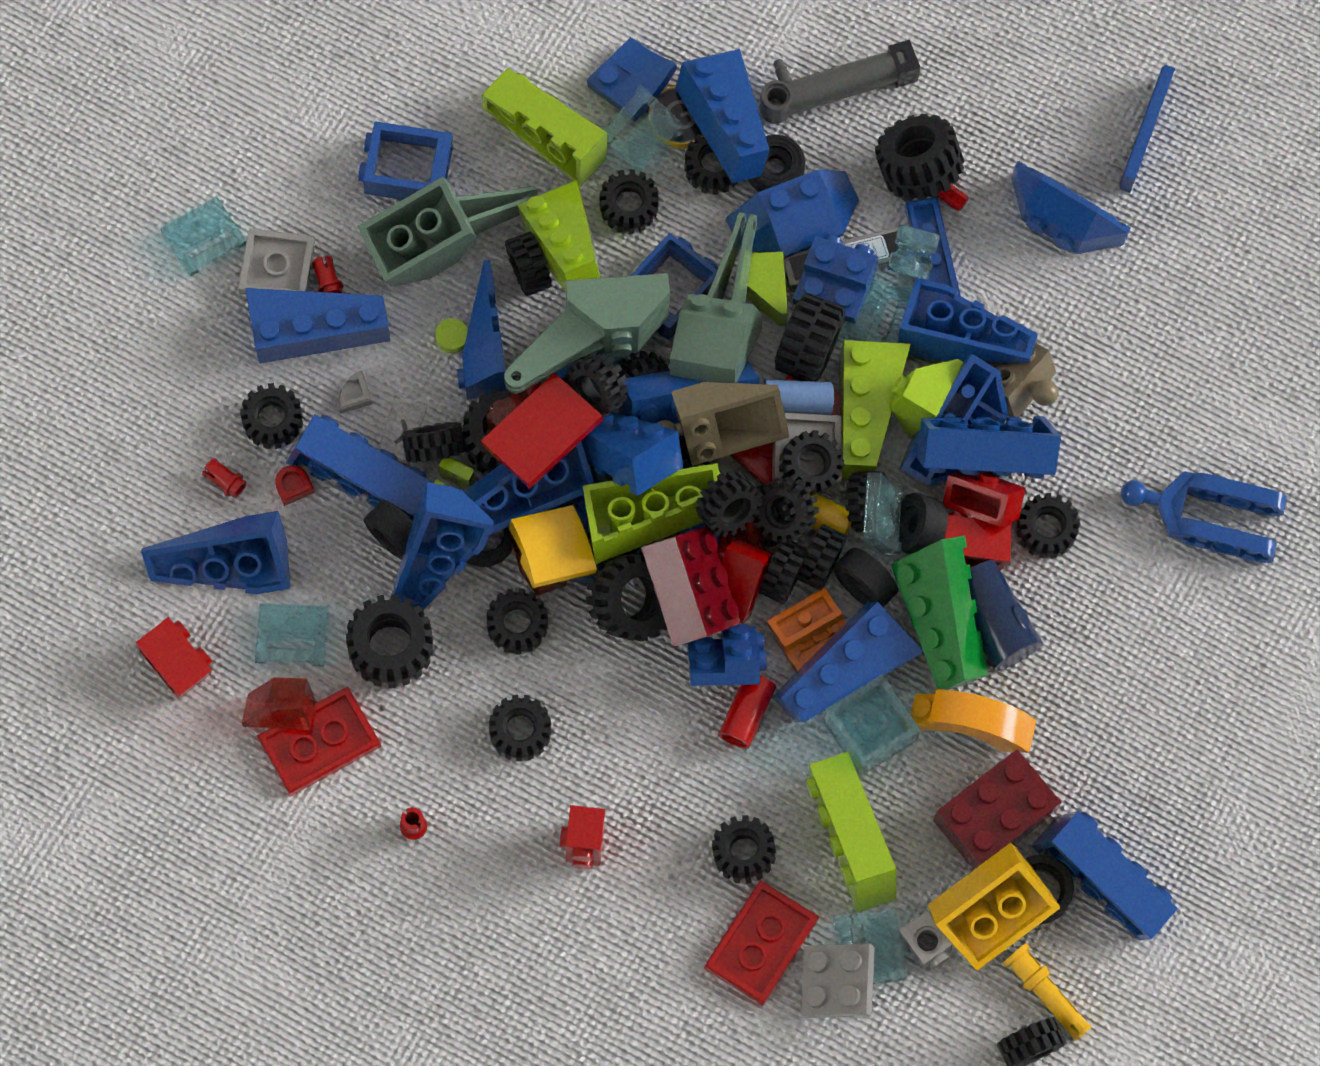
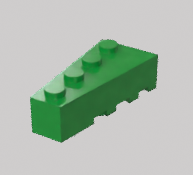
[890,535,988,690]

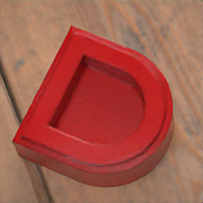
[275,465,315,506]

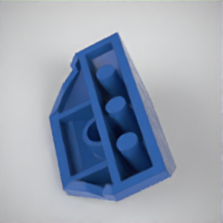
[1011,161,1131,254]
[726,169,859,259]
[899,353,1008,486]

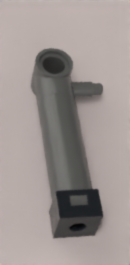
[759,39,921,124]

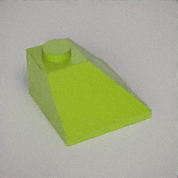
[890,359,963,437]

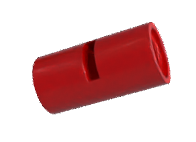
[718,675,777,749]

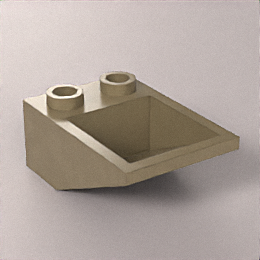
[934,343,1059,417]
[657,382,790,466]

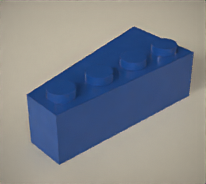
[618,360,760,438]

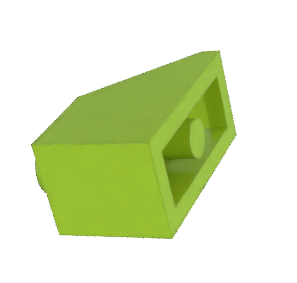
[737,252,788,326]

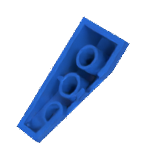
[457,260,506,400]
[898,278,1038,363]
[390,482,493,610]
[141,511,291,594]

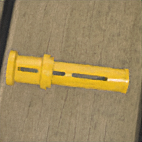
[1003,943,1092,1041]

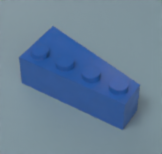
[675,49,769,183]
[245,288,390,364]
[581,412,683,496]
[286,414,433,519]
[916,416,1061,478]
[464,441,595,534]
[772,602,923,723]
[1031,811,1178,941]

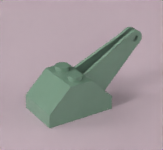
[357,177,538,287]
[670,212,762,383]
[504,273,670,393]

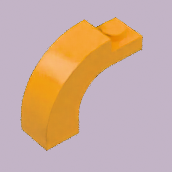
[908,689,1037,753]

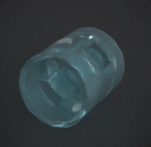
[887,225,940,281]

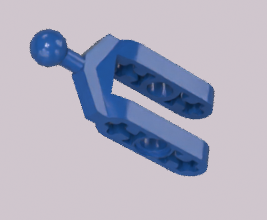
[1120,471,1287,563]

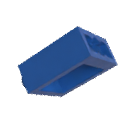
[358,121,453,200]
[630,233,718,341]

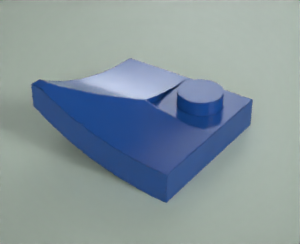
[586,37,677,122]

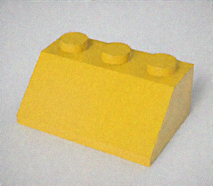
[928,842,1060,971]

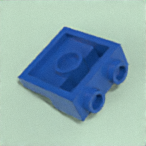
[792,234,878,324]
[687,624,766,686]

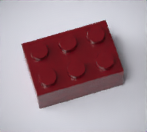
[641,526,741,647]
[933,749,1062,870]

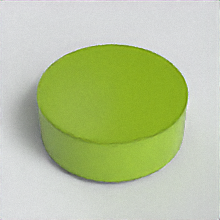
[435,318,468,354]

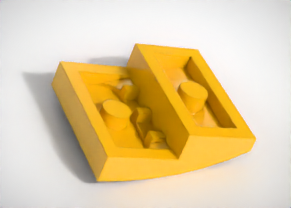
[509,505,597,588]

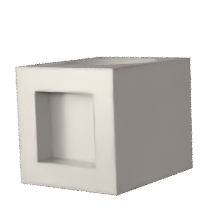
[899,910,952,970]

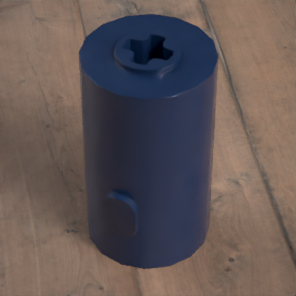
[968,560,1043,671]

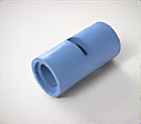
[763,380,834,415]

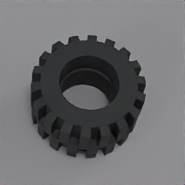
[875,114,964,201]
[775,292,845,382]
[462,387,527,473]
[586,553,667,641]
[346,594,434,688]

